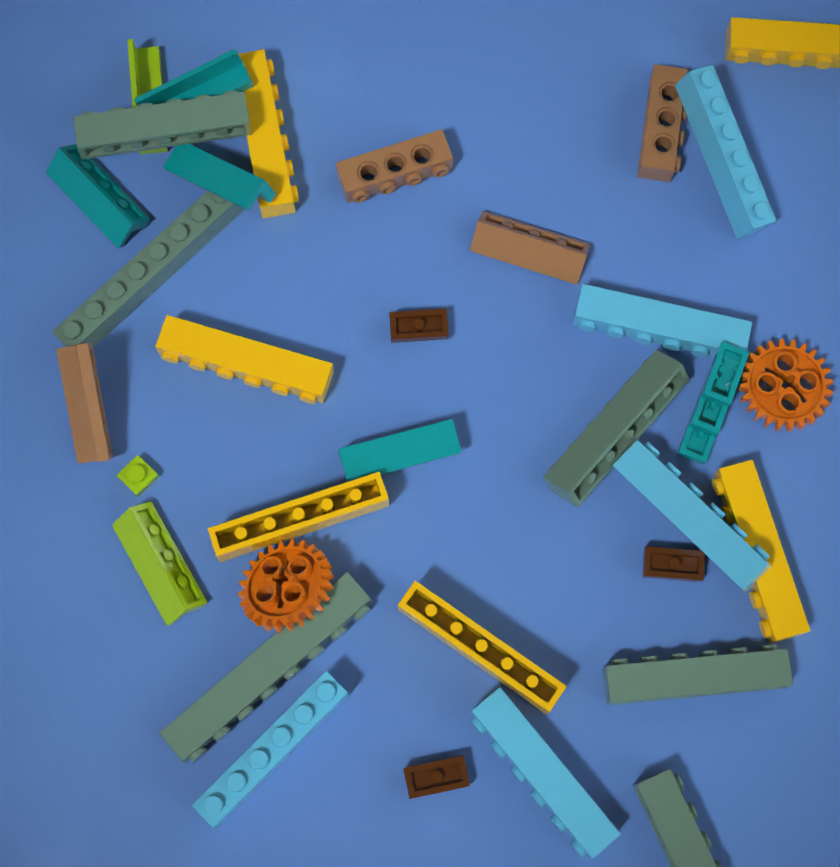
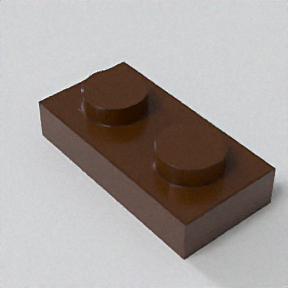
[389,309,449,343]
[642,546,705,582]
[403,755,470,799]

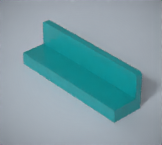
[134,49,254,106]
[46,144,151,248]
[163,144,276,211]
[338,419,461,482]

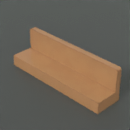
[470,211,591,284]
[56,343,113,464]

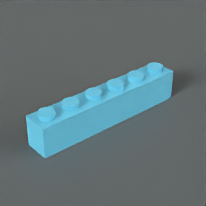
[675,65,777,239]
[572,284,752,357]
[613,440,771,592]
[192,671,349,828]
[470,687,621,859]

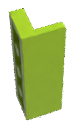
[127,39,168,154]
[112,501,208,626]

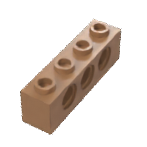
[637,64,687,182]
[335,129,453,203]

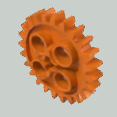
[737,338,834,433]
[238,539,334,633]

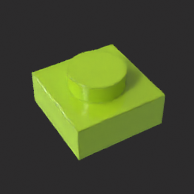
[116,455,159,498]

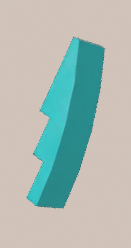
[676,341,749,465]

